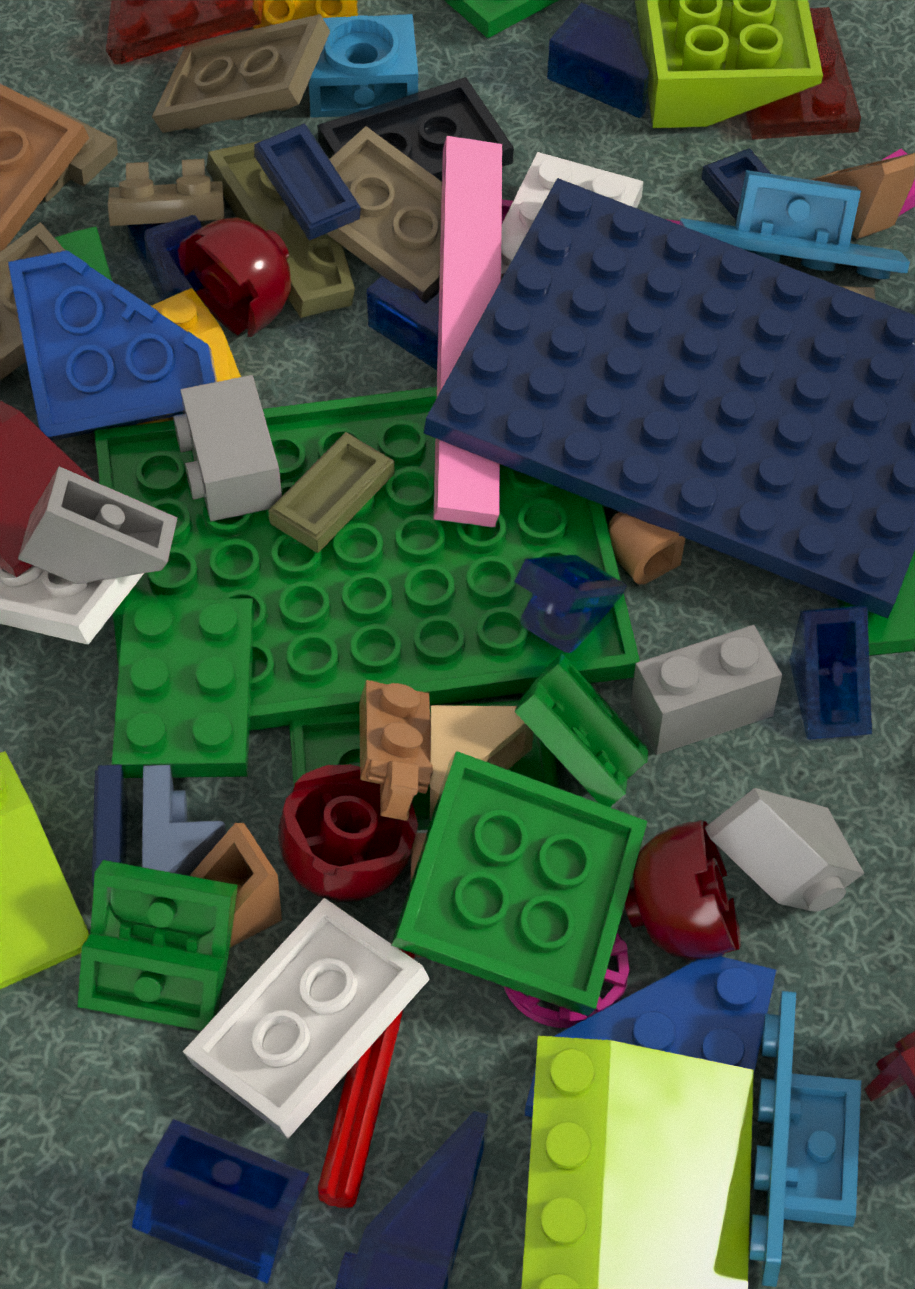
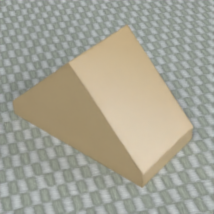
[430,705,533,821]

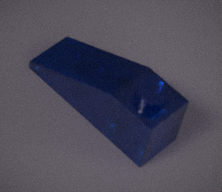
[335,1111,488,1289]

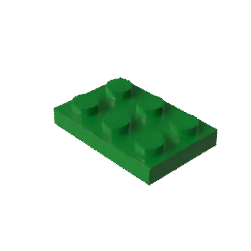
[111,598,254,778]

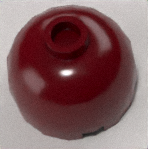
[178,217,291,337]
[278,764,418,902]
[625,820,741,960]

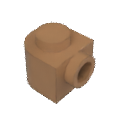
[608,512,686,584]

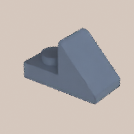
[142,765,226,876]

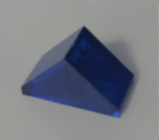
[789,606,872,740]

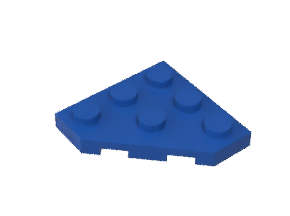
[8,250,217,441]
[525,956,776,1117]

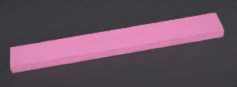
[434,136,502,527]

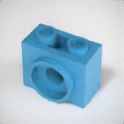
[309,14,418,118]

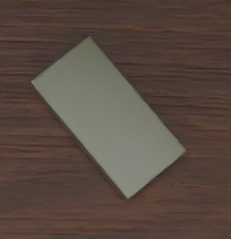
[268,432,395,553]

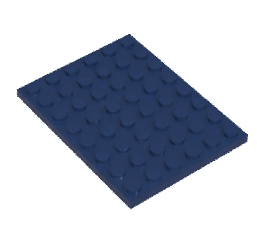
[423,178,915,619]

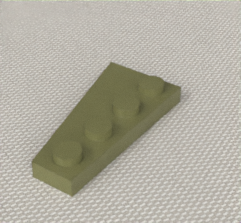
[206,140,355,318]

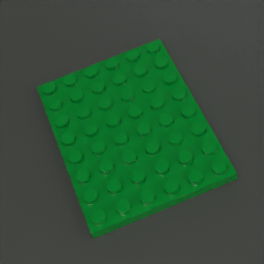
[94,387,640,731]

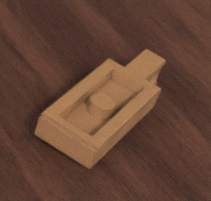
[359,680,433,821]

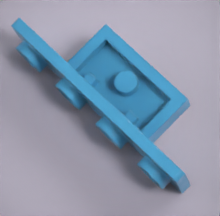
[679,170,910,279]
[749,991,861,1287]

